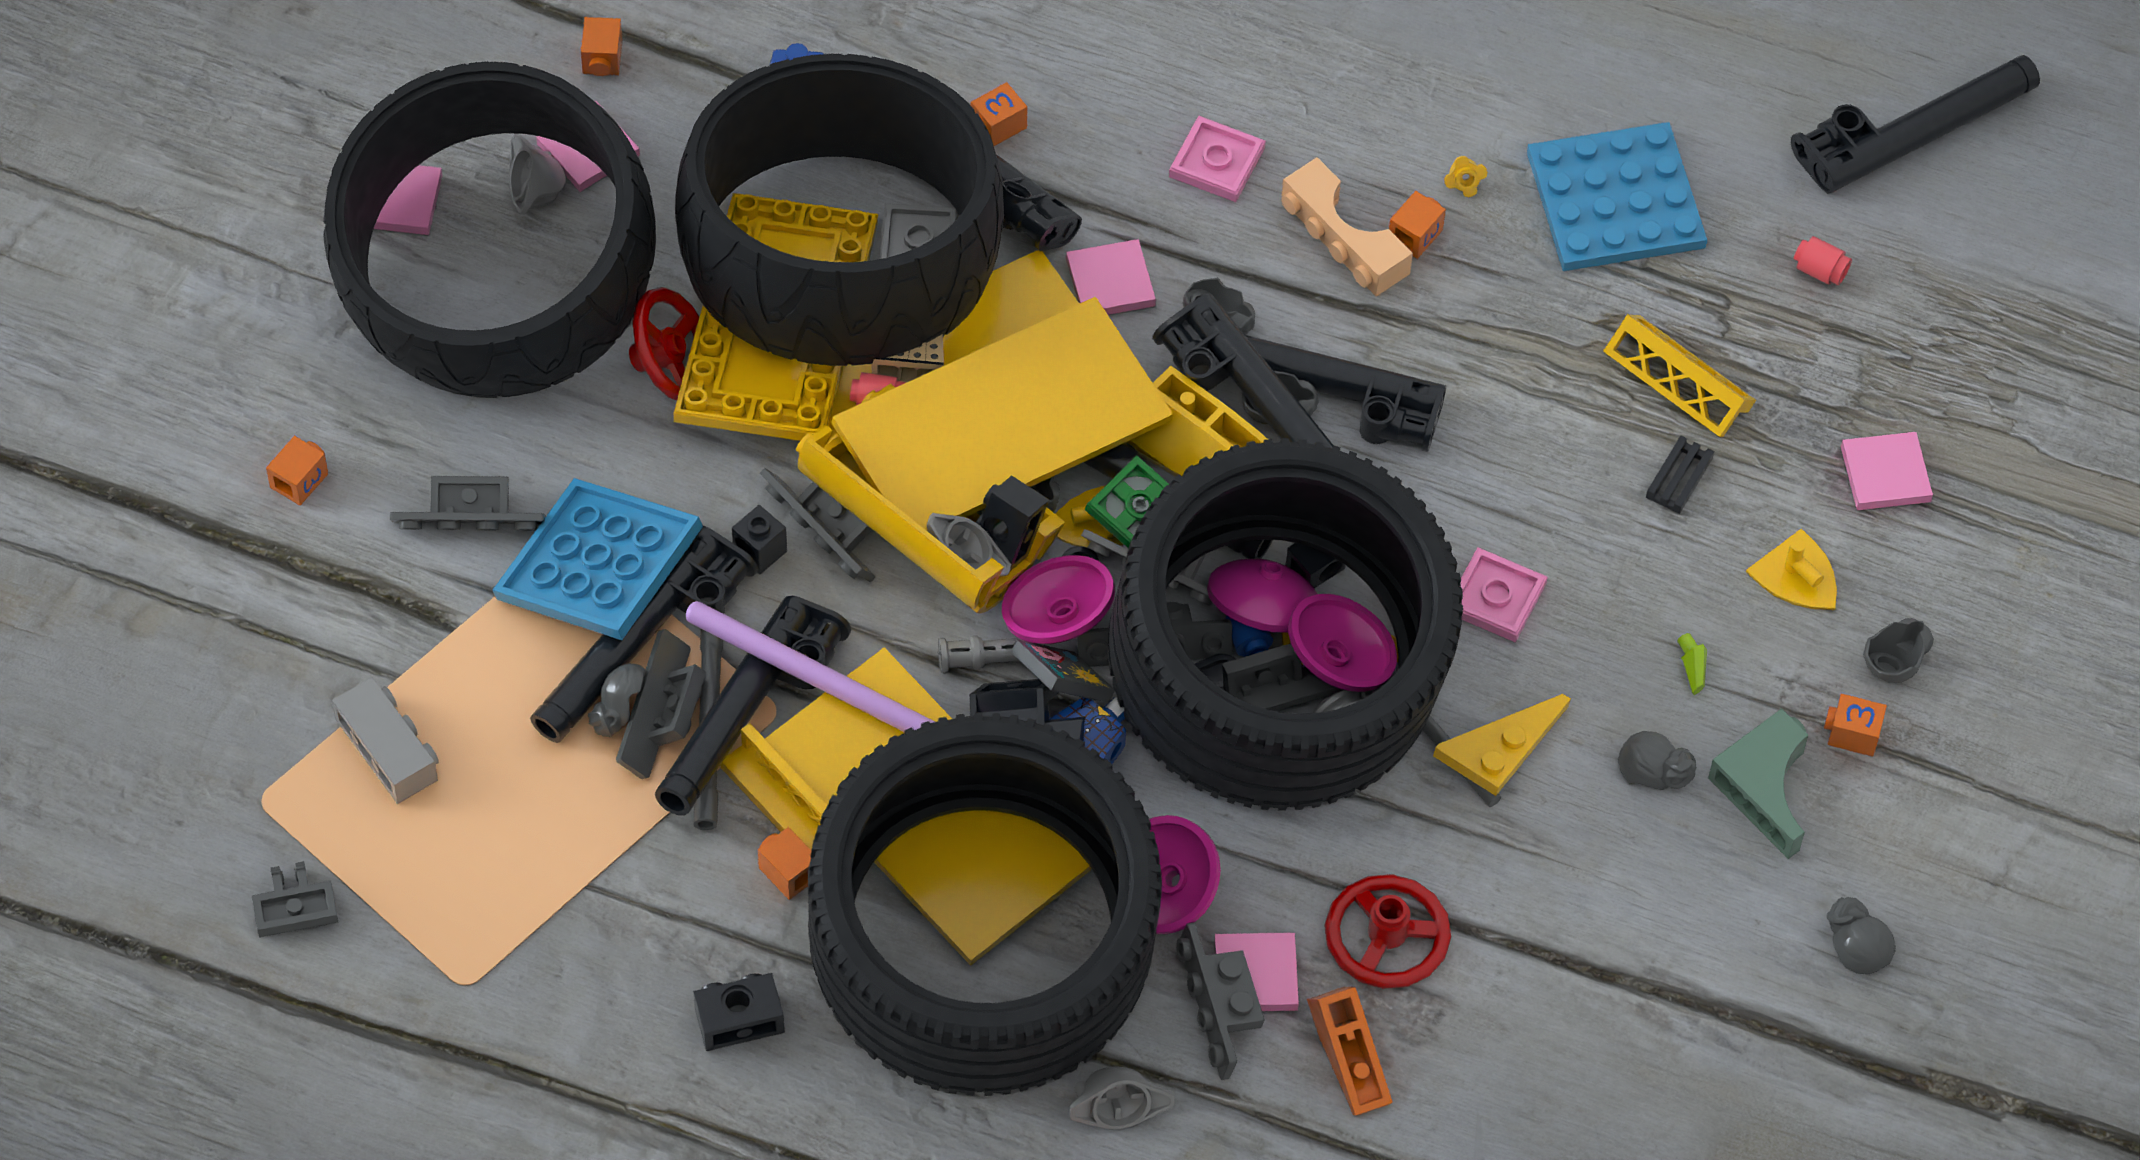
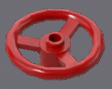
[629,287,700,400]
[1324,874,1452,989]

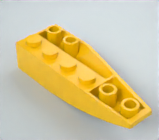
[1127,366,1268,476]

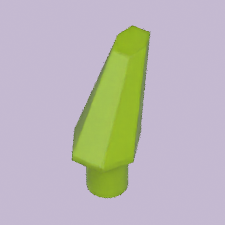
[1677,633,1707,695]

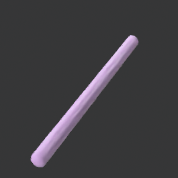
[686,601,935,732]

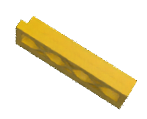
[1603,314,1756,437]
[721,723,827,850]

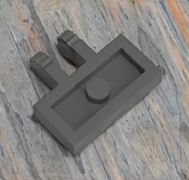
[251,861,339,938]

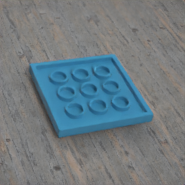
[1527,122,1707,271]
[493,478,703,640]

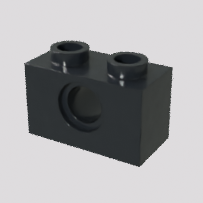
[976,475,1049,572]
[693,973,785,1051]

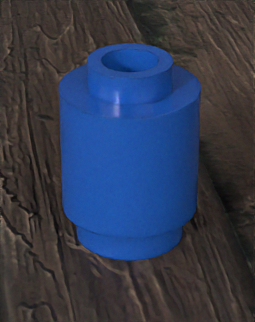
[1225,615,1273,657]

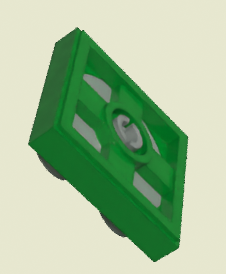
[1085,456,1169,549]

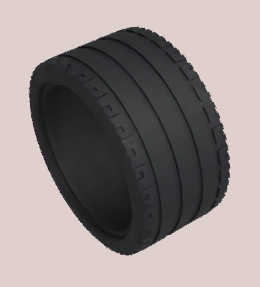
[1108,438,1463,811]
[808,713,1162,1096]

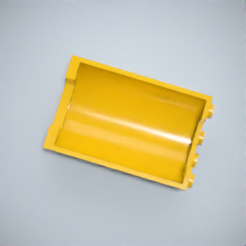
[796,383,1065,614]

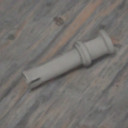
[938,635,1057,673]

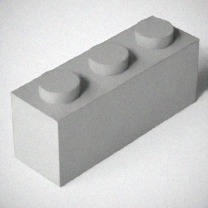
[332,677,439,804]

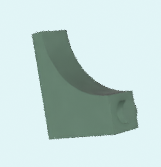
[1708,708,1808,859]

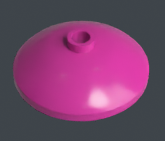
[1002,555,1115,644]
[1207,559,1317,632]
[1288,594,1397,692]
[1149,815,1221,934]

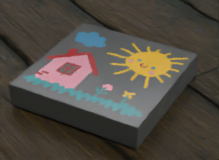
[1011,639,1115,702]

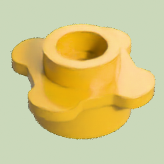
[1444,156,1488,197]

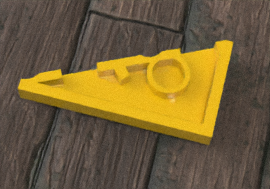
[1433,694,1571,796]

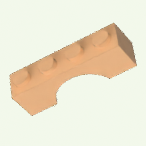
[1281,157,1413,297]

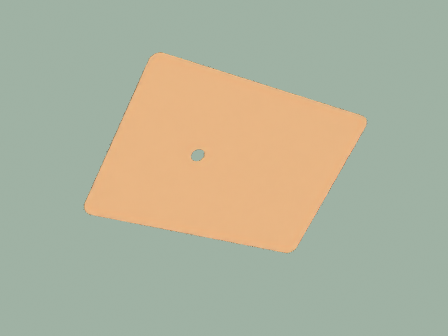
[261,596,777,985]

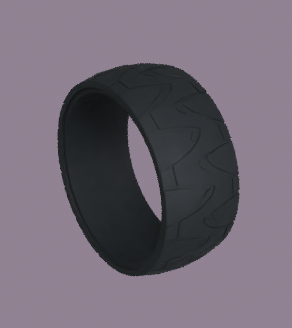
[675,54,1004,366]
[323,61,656,398]

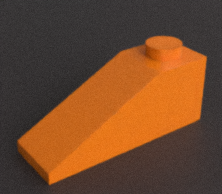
[1307,987,1393,1116]

